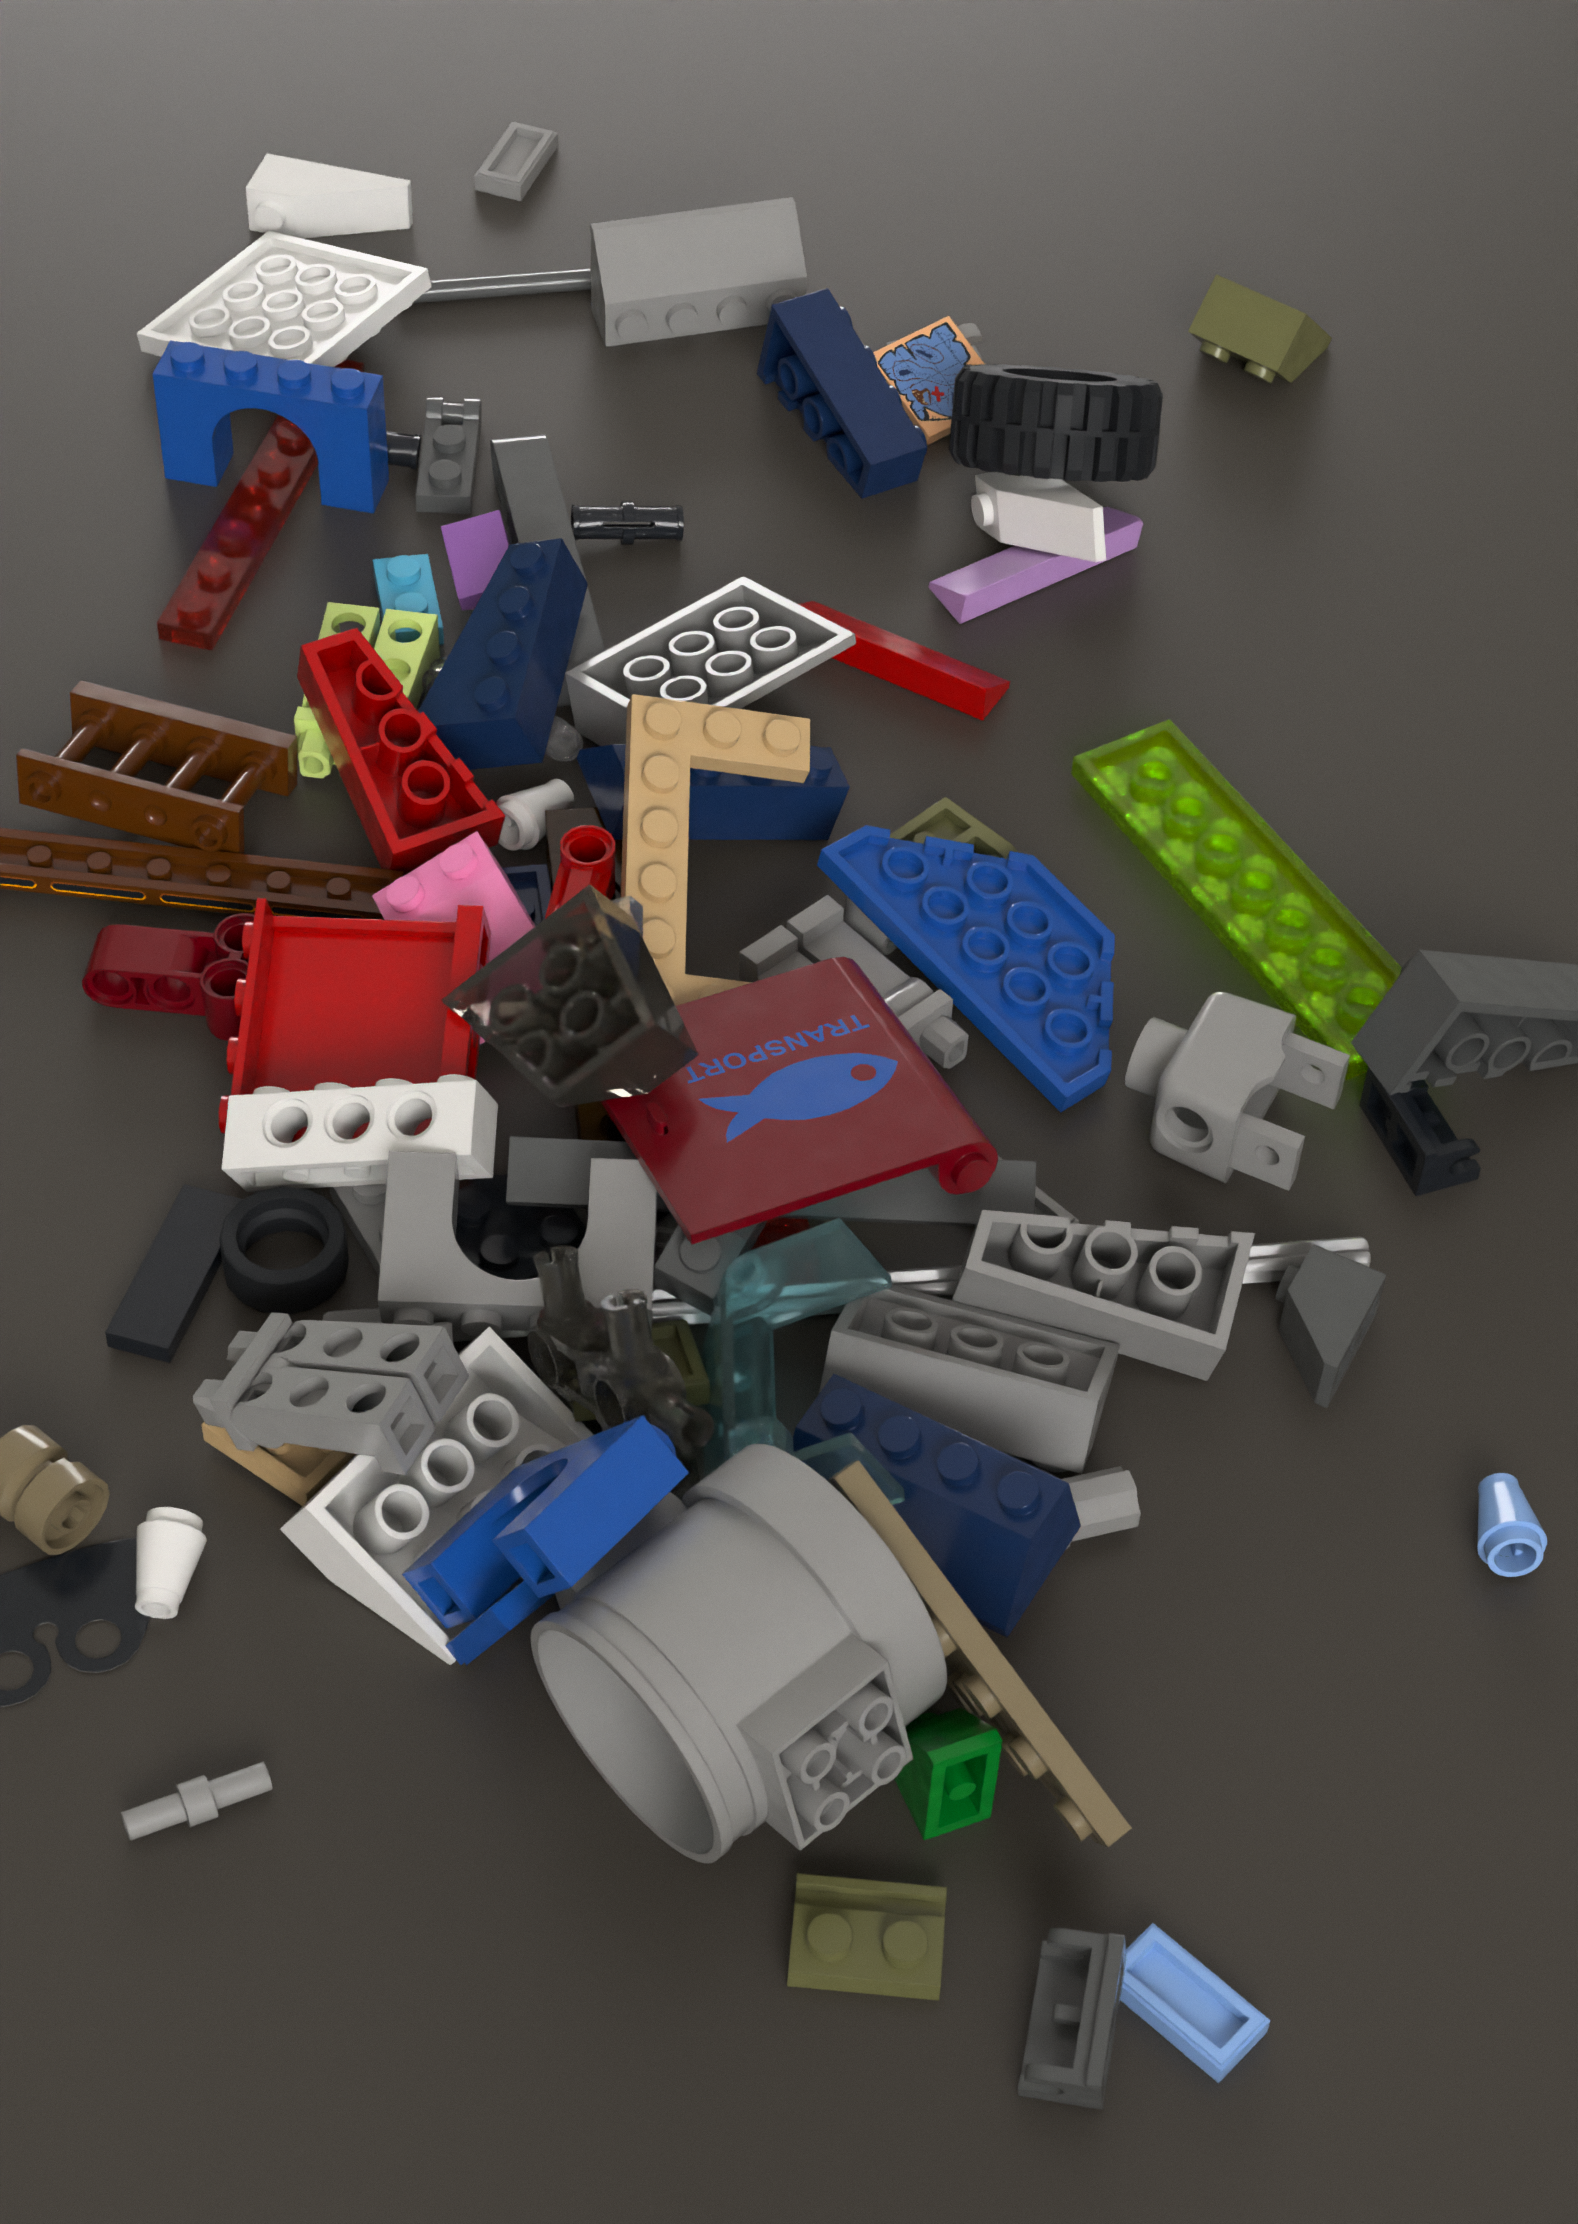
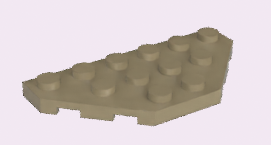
[827,1460,1132,1847]

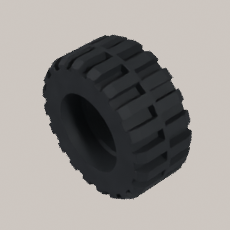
[949,364,1163,482]

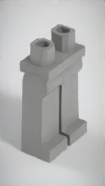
[739,895,969,1069]
[193,1313,469,1475]

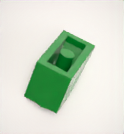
[894,1707,1003,1841]

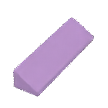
[929,506,1143,624]

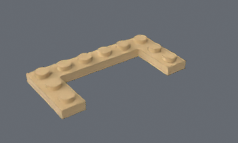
[616,694,810,1024]

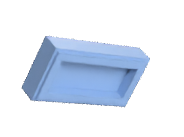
[1120,1923,1270,2083]

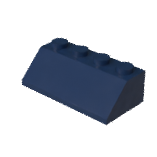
[576,744,850,840]
[789,1374,1081,1637]

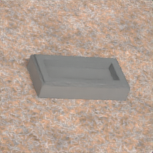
[474,122,557,201]

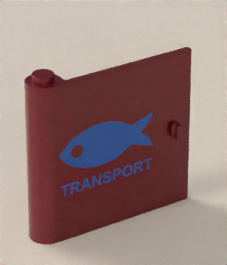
[567,957,999,1245]

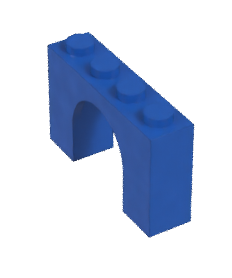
[152,340,389,514]
[402,1415,689,1629]

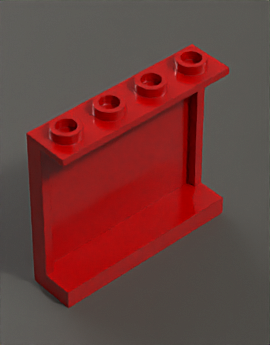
[219,898,491,1143]

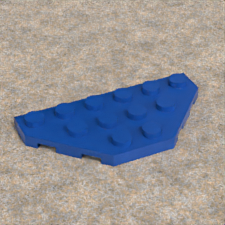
[817,825,1115,1113]

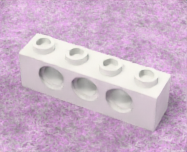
[222,1074,498,1192]

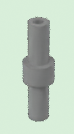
[121,1762,273,1841]

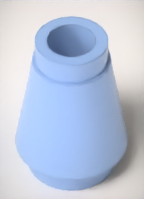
[1477,1473,1547,1577]

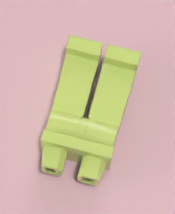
[294,602,440,779]

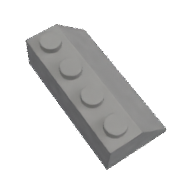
[590,197,807,347]
[819,1277,1120,1474]

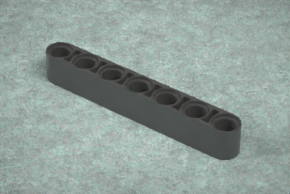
[490,434,605,708]

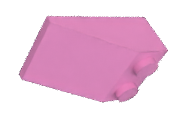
[372,831,571,1044]

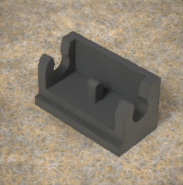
[1017,1928,1126,2110]

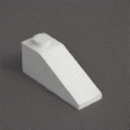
[246,153,413,239]
[971,472,1106,562]

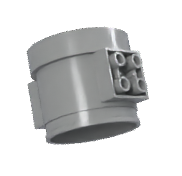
[531,1444,947,1863]

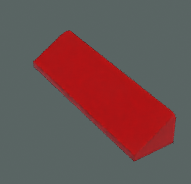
[798,601,1010,721]

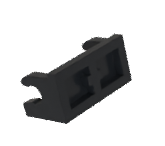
[1359,1067,1481,1196]

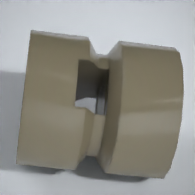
[0,1425,110,1555]

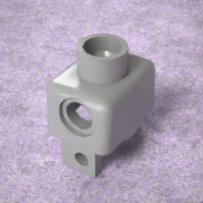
[1125,992,1350,1191]

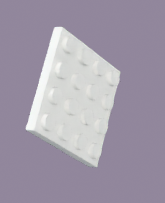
[136,231,432,367]

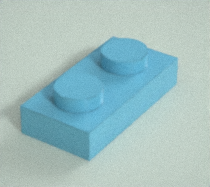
[373,554,444,645]

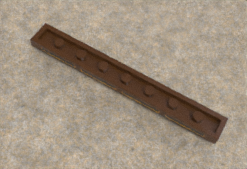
[0,828,404,920]

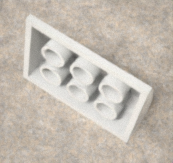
[280,1326,593,1665]

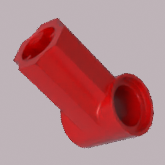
[543,825,615,953]

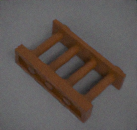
[16,680,298,854]

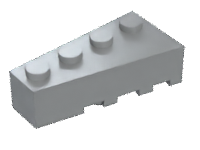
[952,1210,1255,1381]

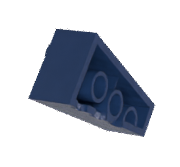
[757,288,927,499]
[418,538,588,770]

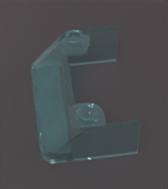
[702,1218,905,1505]

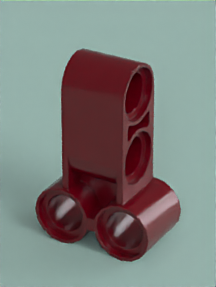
[82,913,255,1041]

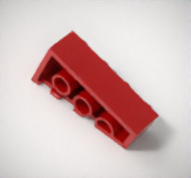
[297,627,505,875]

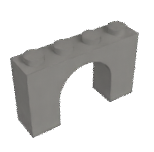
[378,1151,658,1342]

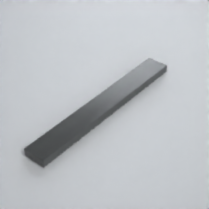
[506,1136,1036,1227]

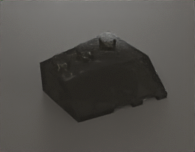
[441,884,699,1107]

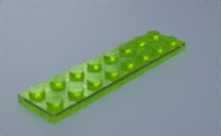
[1071,719,1402,1080]

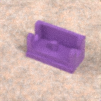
[440,510,510,611]

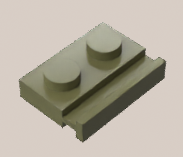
[787,1873,947,2001]

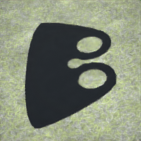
[0,1538,150,1707]

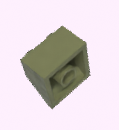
[1188,274,1332,384]

